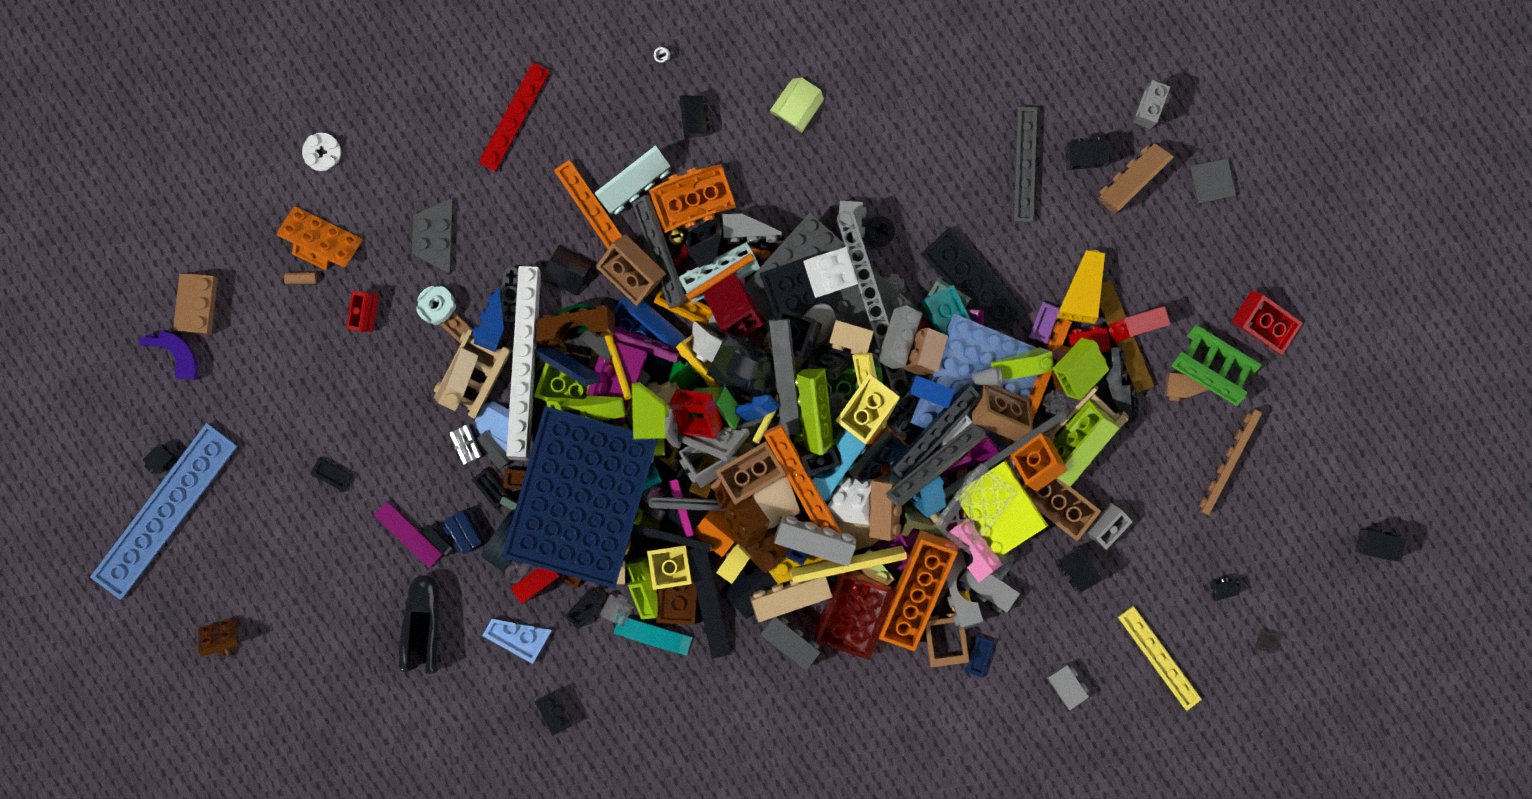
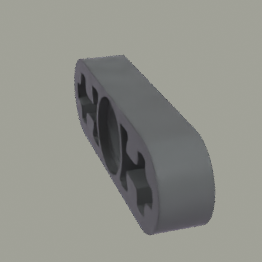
[501,267,518,323]

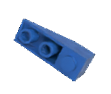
[472,288,504,352]

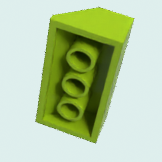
[795,368,834,455]
[1053,399,1119,486]

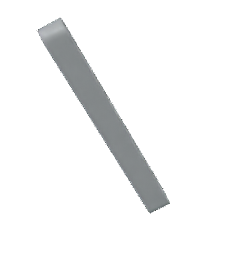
[837,210,914,412]

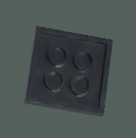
[759,254,833,319]

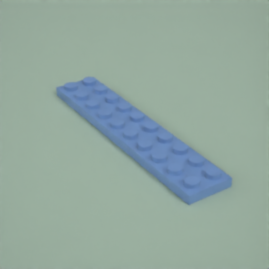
[90,423,238,600]

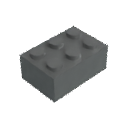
[760,615,820,670]

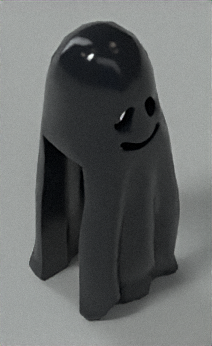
[399,575,440,674]

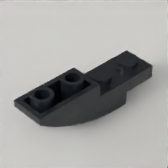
[1106,345,1139,424]

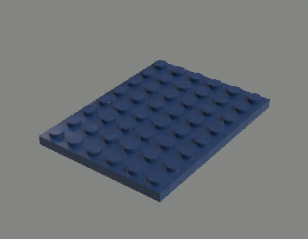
[502,406,658,589]

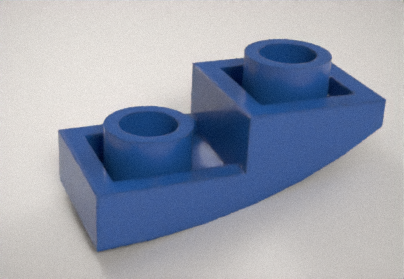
[909,375,955,408]
[735,395,780,421]

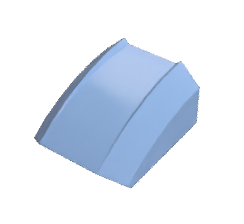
[472,401,509,453]

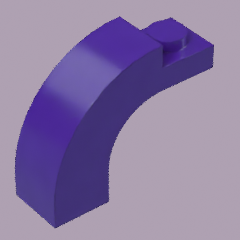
[139,331,198,380]

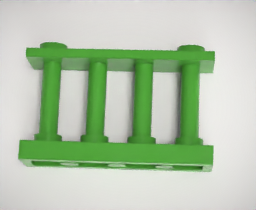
[1171,325,1261,406]

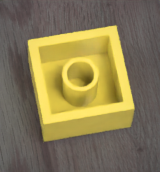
[647,545,692,590]

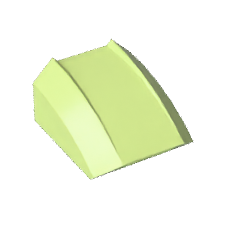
[770,77,824,133]

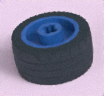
[481,510,515,571]

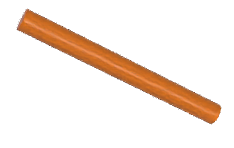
[685,253,755,301]

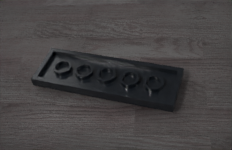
[920,228,1026,334]

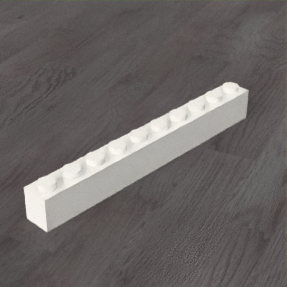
[506,266,541,460]

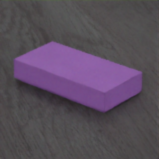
[1029,302,1060,345]

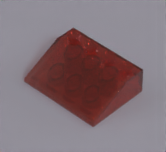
[814,570,897,660]

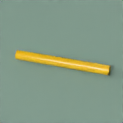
[604,335,632,400]

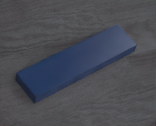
[535,346,600,386]

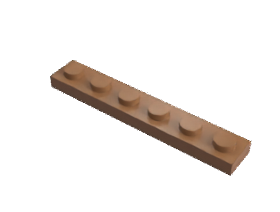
[1199,409,1262,515]

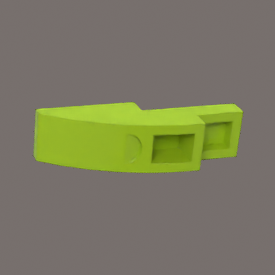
[546,396,626,421]

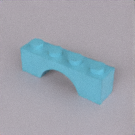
[811,428,867,502]

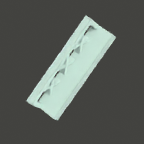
[679,242,760,303]

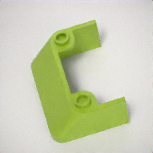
[632,382,669,456]

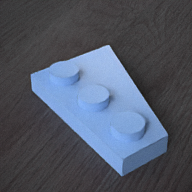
[482,619,552,664]

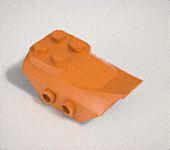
[649,164,736,233]

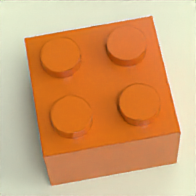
[1010,433,1068,492]

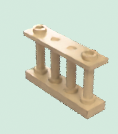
[434,328,512,419]
[1045,385,1129,442]

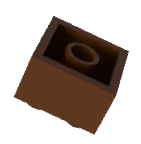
[722,495,770,550]

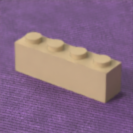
[750,577,832,622]

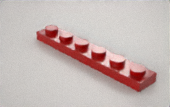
[478,62,550,172]

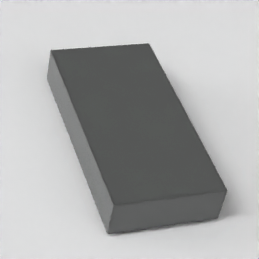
[475,431,510,469]

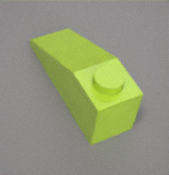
[990,347,1054,380]

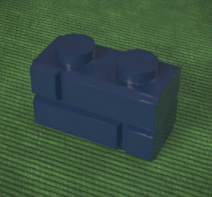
[443,509,484,554]

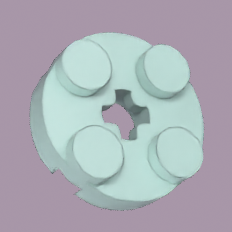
[416,286,456,325]

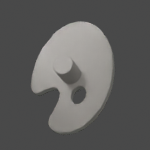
[804,303,835,345]

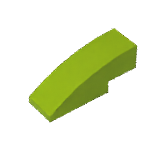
[625,556,658,620]

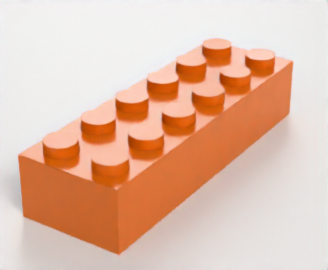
[878,530,958,651]

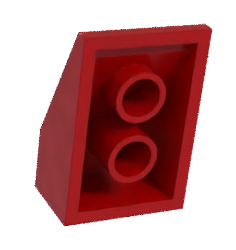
[1231,290,1303,355]

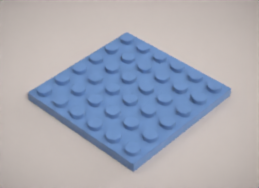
[910,314,1040,452]

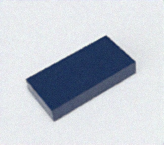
[965,635,995,678]

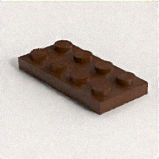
[738,502,808,574]
[656,545,697,625]

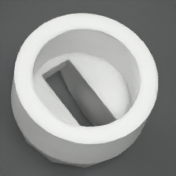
[654,47,670,63]

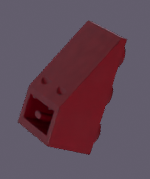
[703,272,766,337]

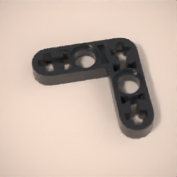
[887,376,923,443]

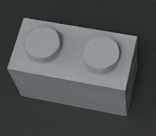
[1085,503,1132,550]
[1047,664,1089,710]

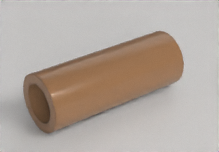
[284,272,317,284]

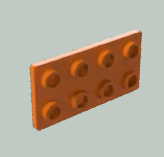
[277,206,362,270]

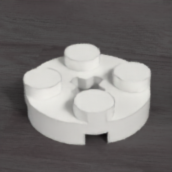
[302,133,341,171]

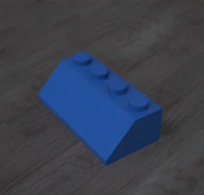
[613,296,687,373]

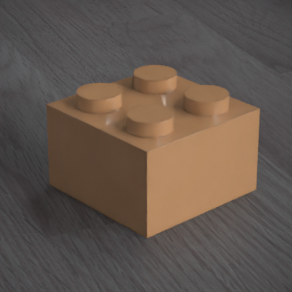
[900,328,948,376]

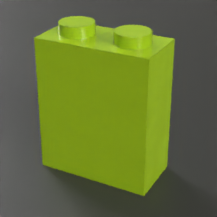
[1052,338,1109,400]

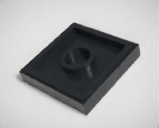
[802,345,854,380]

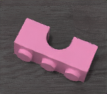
[943,518,1003,583]

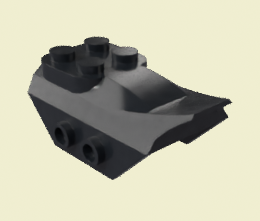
[706,333,777,398]

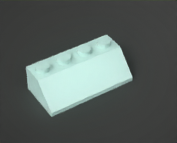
[595,146,671,215]

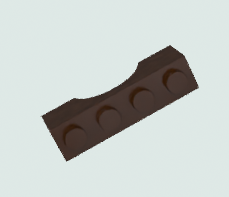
[536,306,615,346]

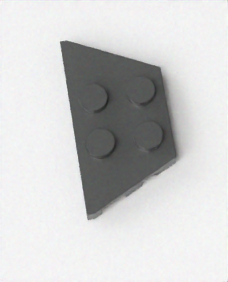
[412,199,453,273]

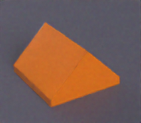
[693,511,735,557]

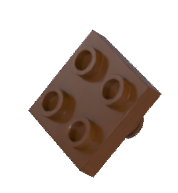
[198,617,238,659]

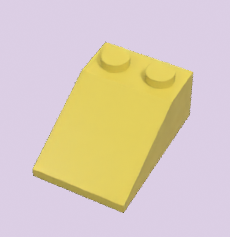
[835,374,900,444]

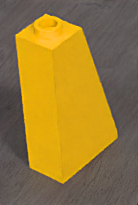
[1057,249,1105,324]

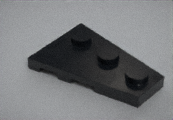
[848,429,908,484]

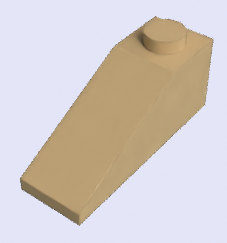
[435,347,478,411]

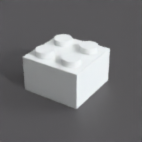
[803,247,858,298]
[828,476,872,525]

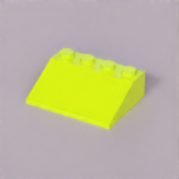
[954,460,1048,558]

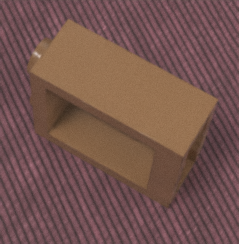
[925,613,969,667]

